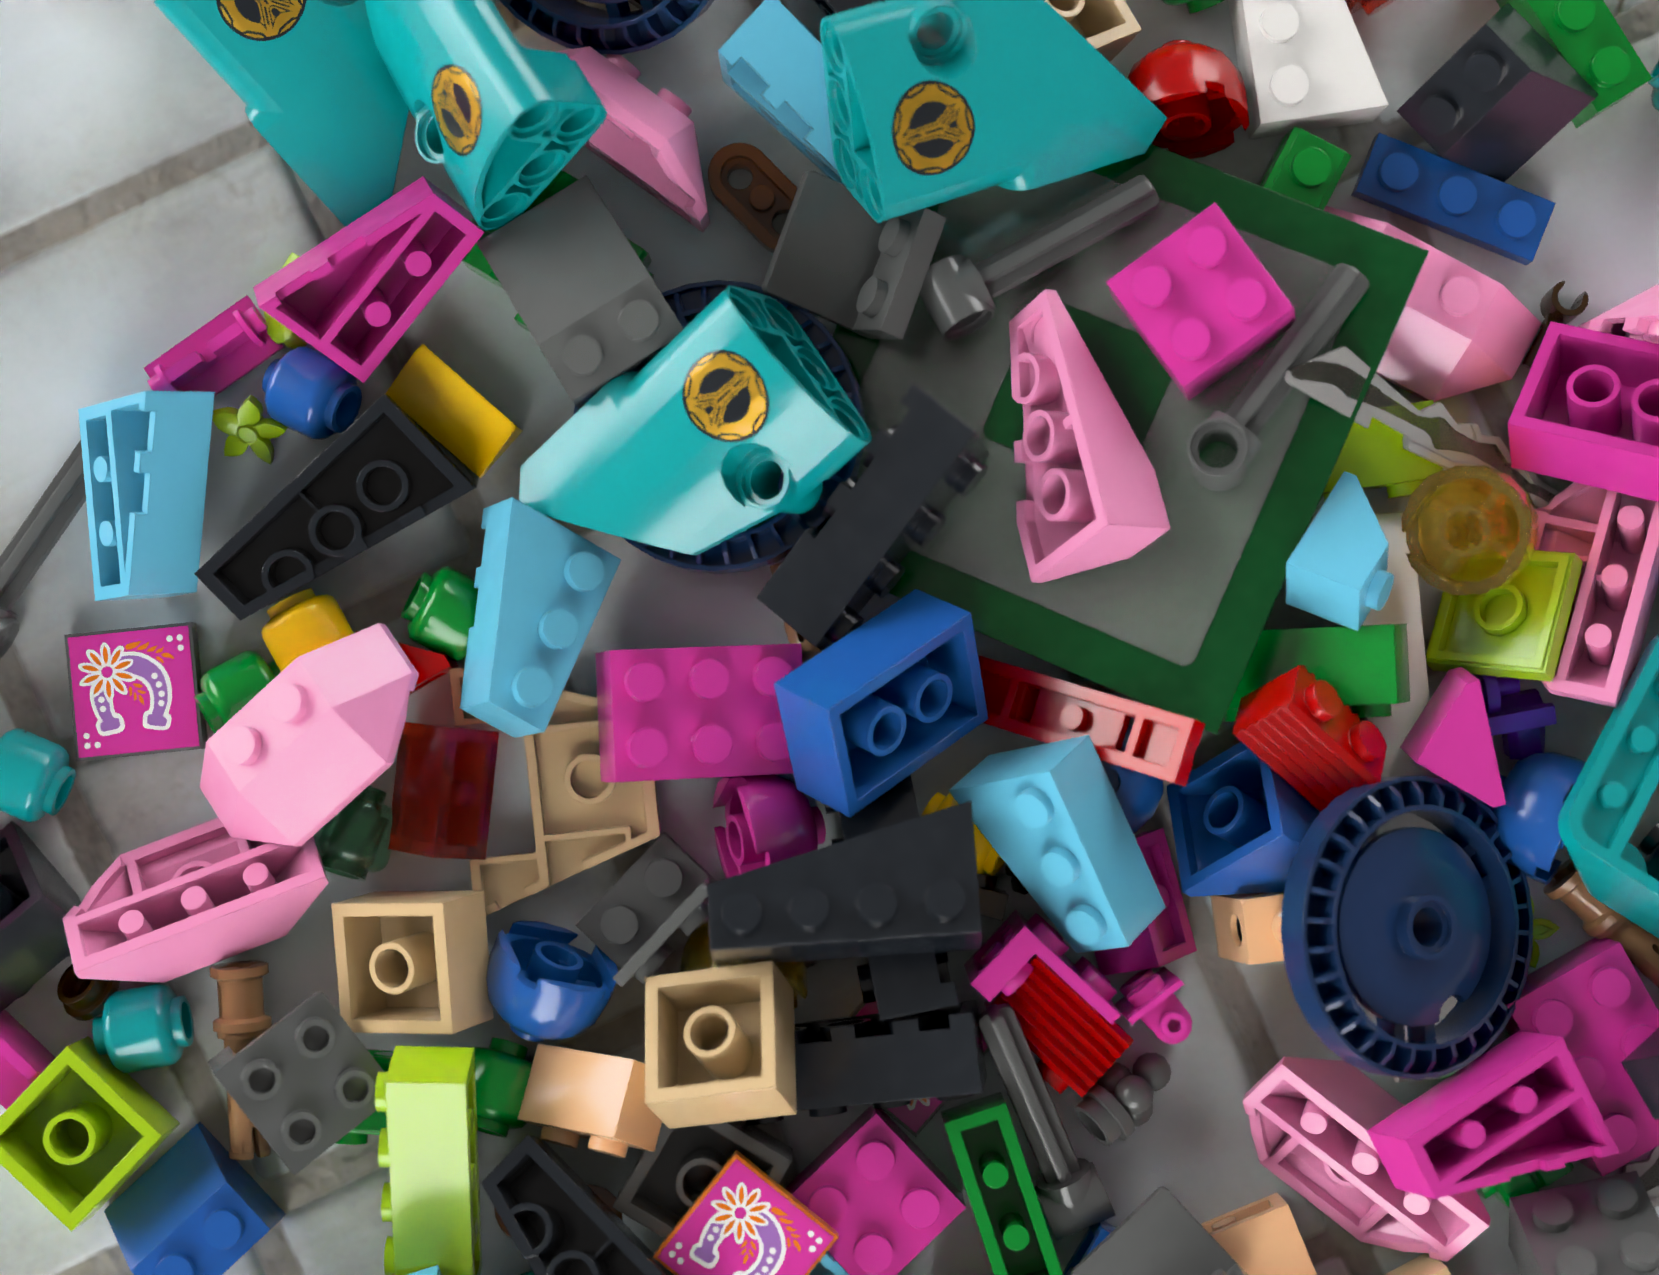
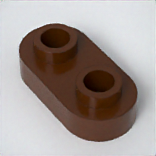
[708,143,797,253]

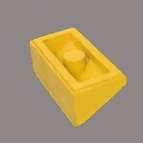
[385,343,522,478]

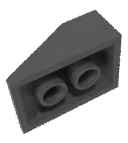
[476,175,683,409]

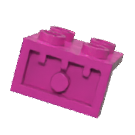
[964,909,1121,1024]

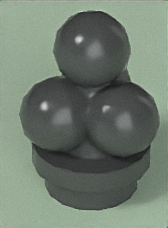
[1074,1053,1171,1146]

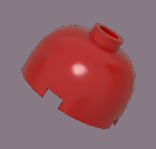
[1127,40,1250,159]

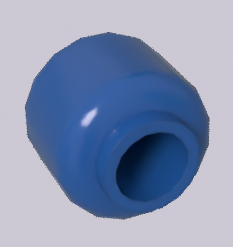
[262,347,362,440]

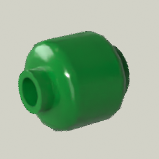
[401,567,478,661]
[194,650,281,734]
[474,1037,533,1138]

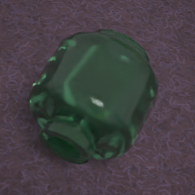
[314,786,401,881]

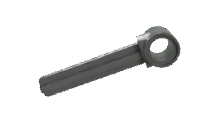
[919,175,1160,341]
[1187,263,1370,491]
[0,440,86,659]
[977,1003,1116,1241]

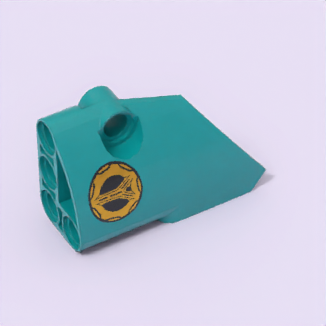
[153,0,410,227]
[365,0,607,230]
[820,0,1167,223]
[519,286,872,556]

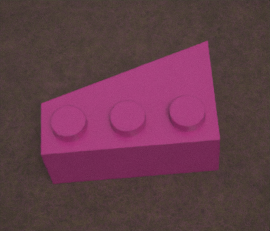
[253,176,484,383]
[1367,1031,1620,1199]

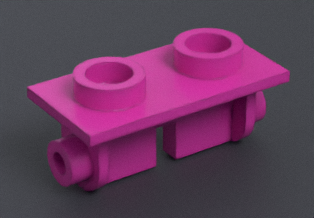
[144,295,284,397]
[1114,966,1192,1044]

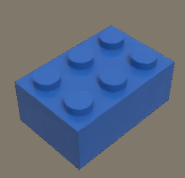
[774,589,989,817]

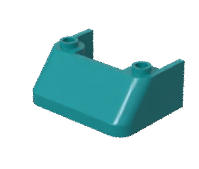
[1558,634,1659,939]

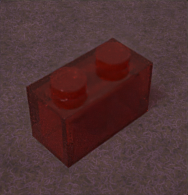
[387,721,499,860]

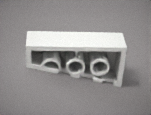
[1228,0,1389,140]

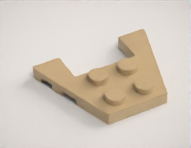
[449,668,662,916]

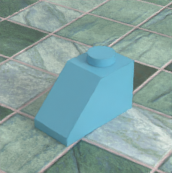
[1286,471,1394,631]

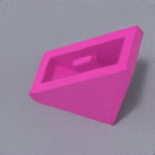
[1400,667,1506,808]

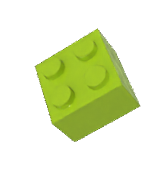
[0,1036,181,1232]

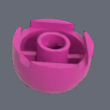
[713,775,826,878]

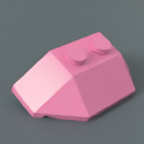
[556,46,710,232]
[1324,206,1542,402]
[1525,482,1659,707]
[200,623,419,847]
[62,817,329,983]
[1242,1057,1491,1262]

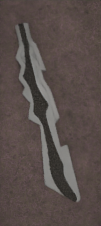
[1285,346,1560,508]

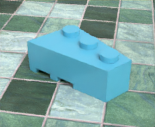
[718,0,844,185]
[78,391,215,601]
[460,497,621,738]
[948,735,1166,953]

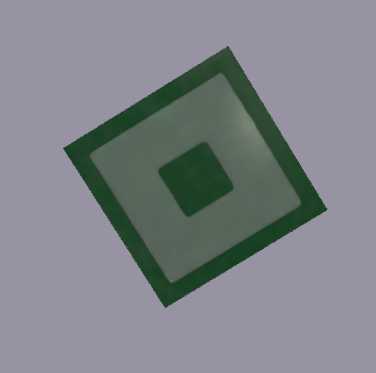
[746,144,1429,735]

